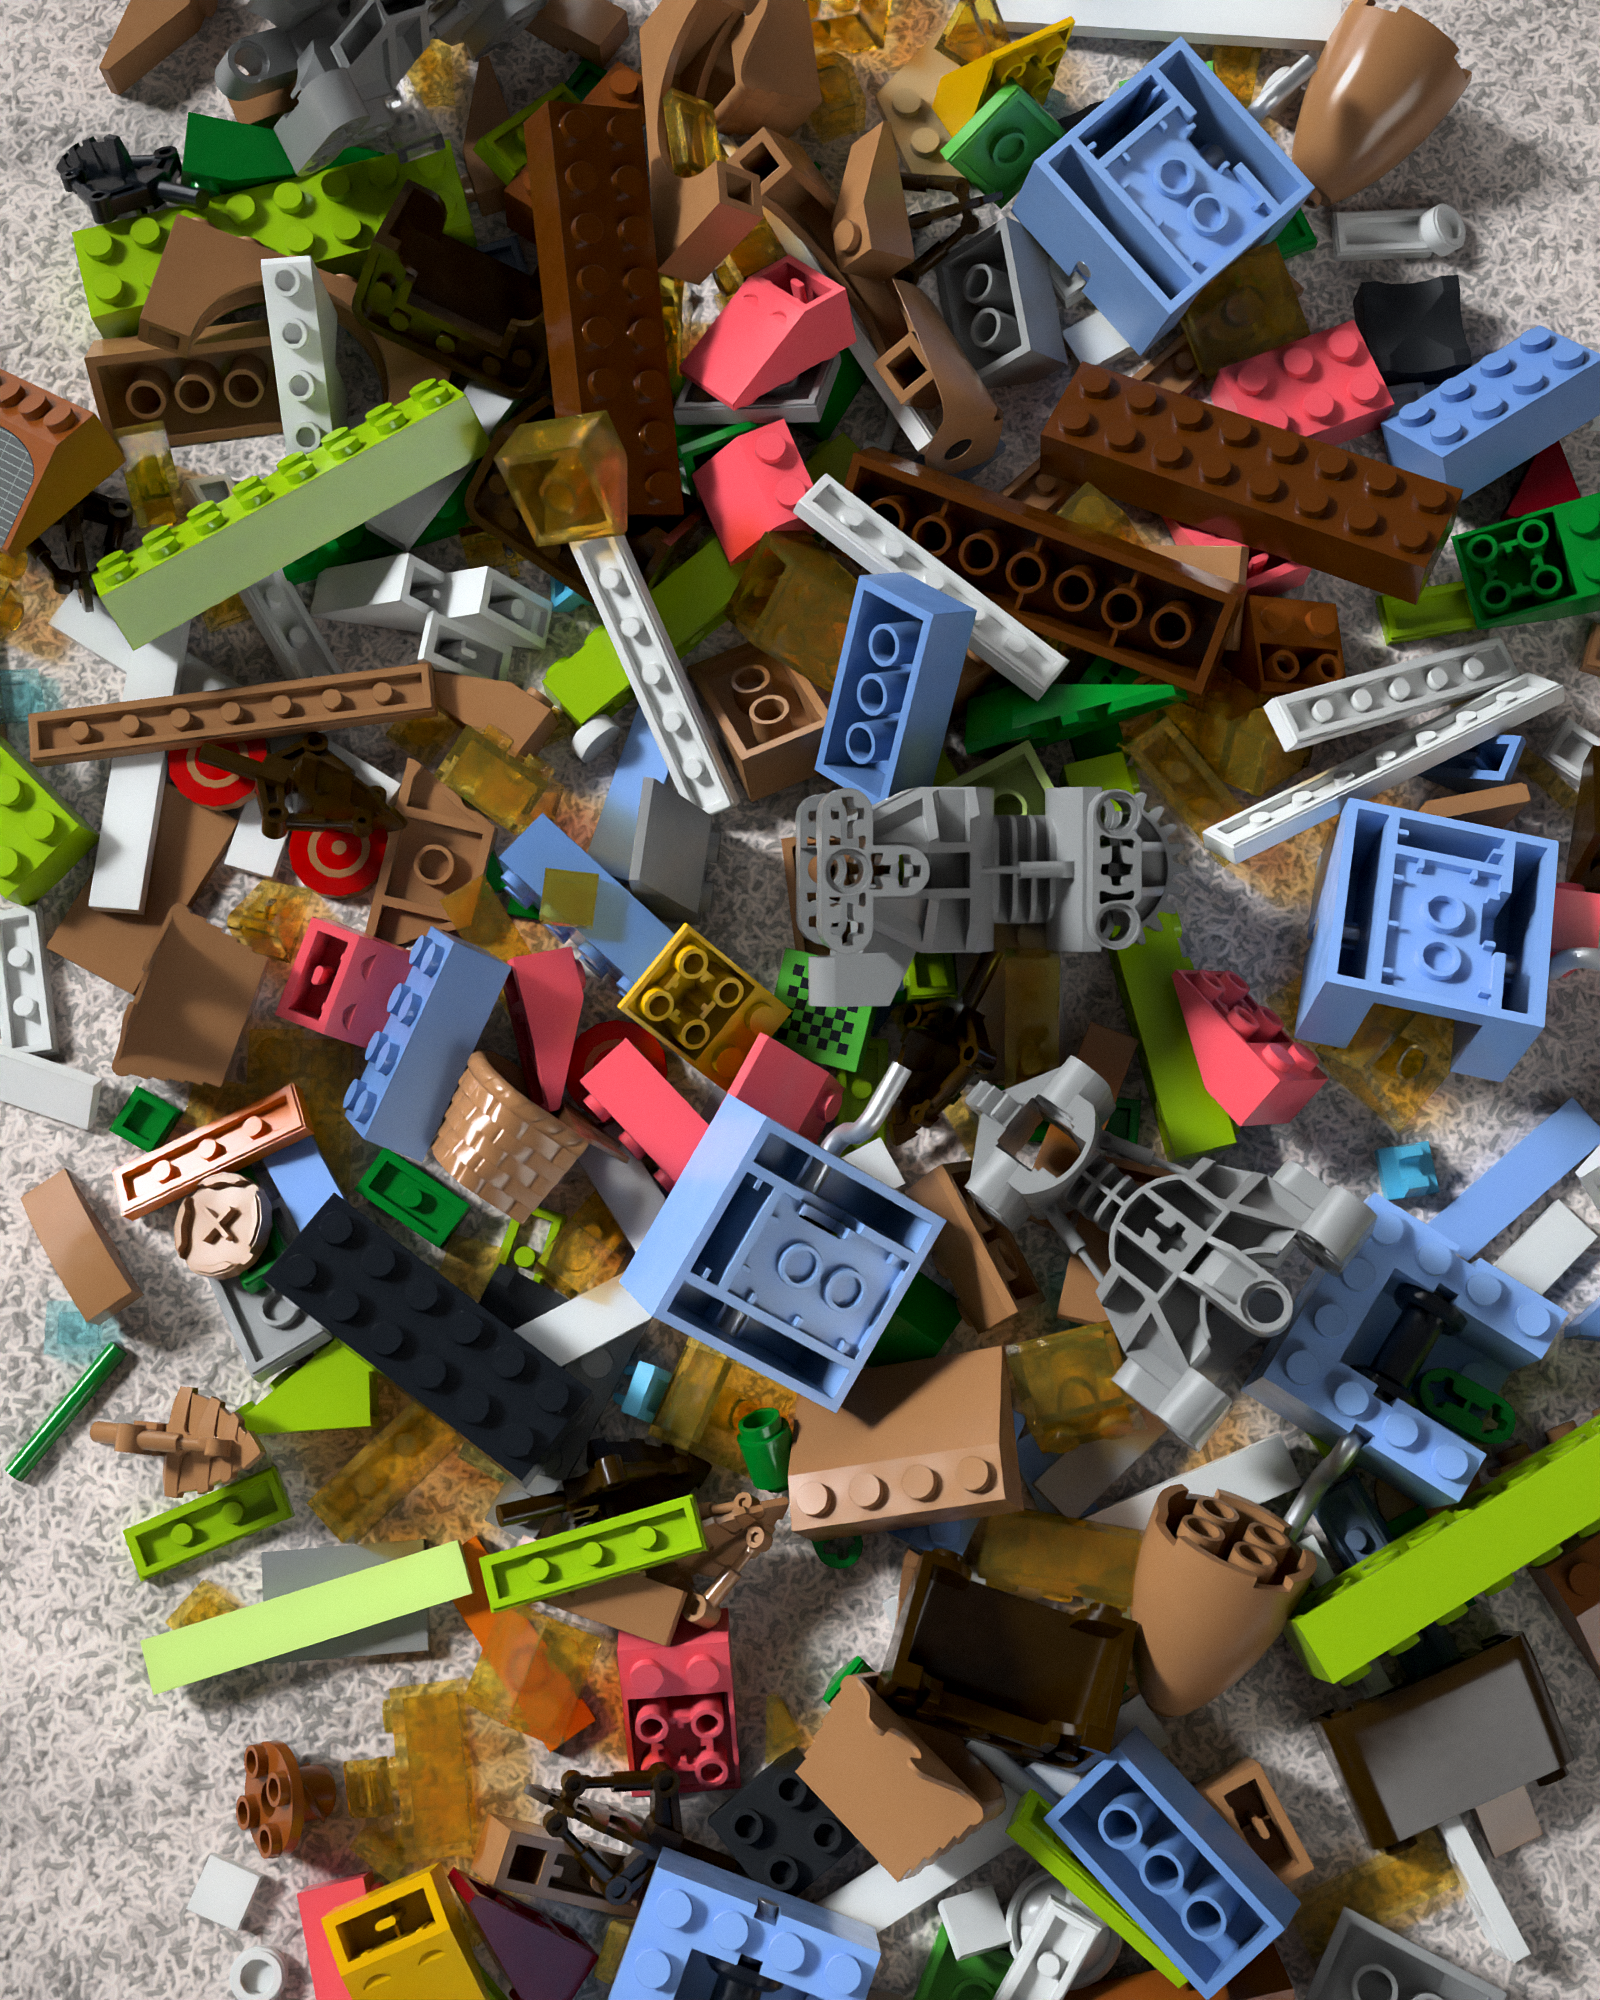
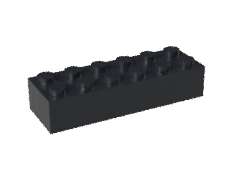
[262,1192,594,1489]

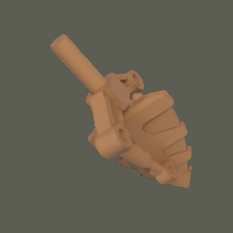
[90,1386,266,1498]
[645,1492,789,1629]

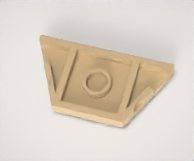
[875,27,964,181]

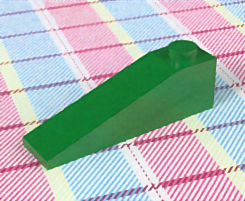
[180,112,385,198]
[964,680,1189,760]

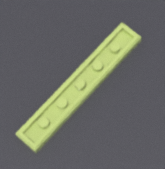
[140,1540,475,1695]

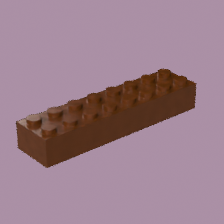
[523,100,684,528]
[1040,361,1463,605]
[825,446,1249,695]

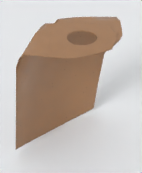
[892,279,1004,474]

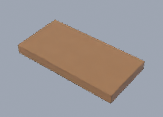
[46,781,239,996]

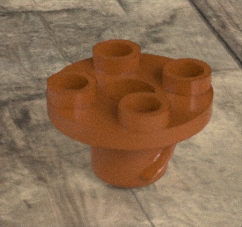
[236,1740,336,1859]

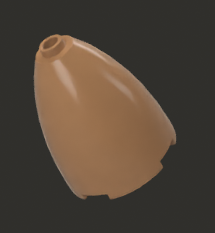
[1291,0,1472,209]
[1130,1484,1317,1718]

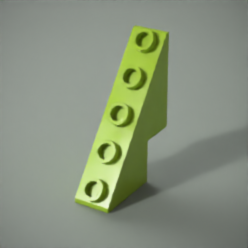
[235,1265,438,1436]

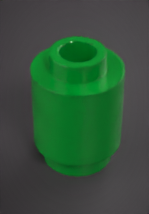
[737,1408,793,1493]

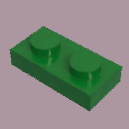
[354,1148,472,1250]

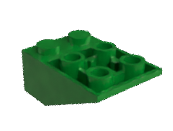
[1451,492,1600,630]

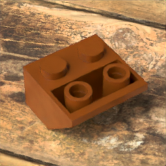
[1222,595,1346,696]

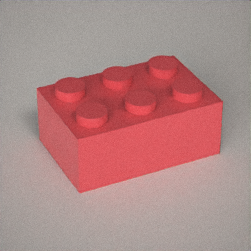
[1210,319,1395,446]

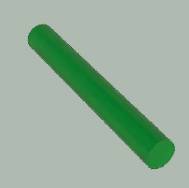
[5,1341,128,1482]

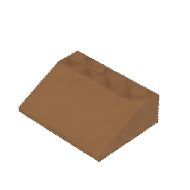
[788,1345,1024,1542]

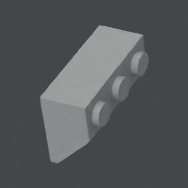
[935,217,1068,389]

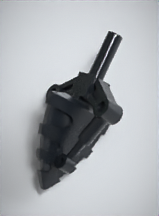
[56,134,210,224]

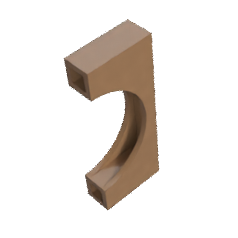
[639,0,763,285]
[726,126,942,410]
[138,213,452,406]

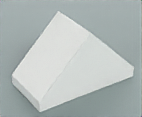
[418,611,513,681]

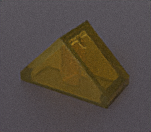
[934,0,1011,67]
[227,879,312,963]

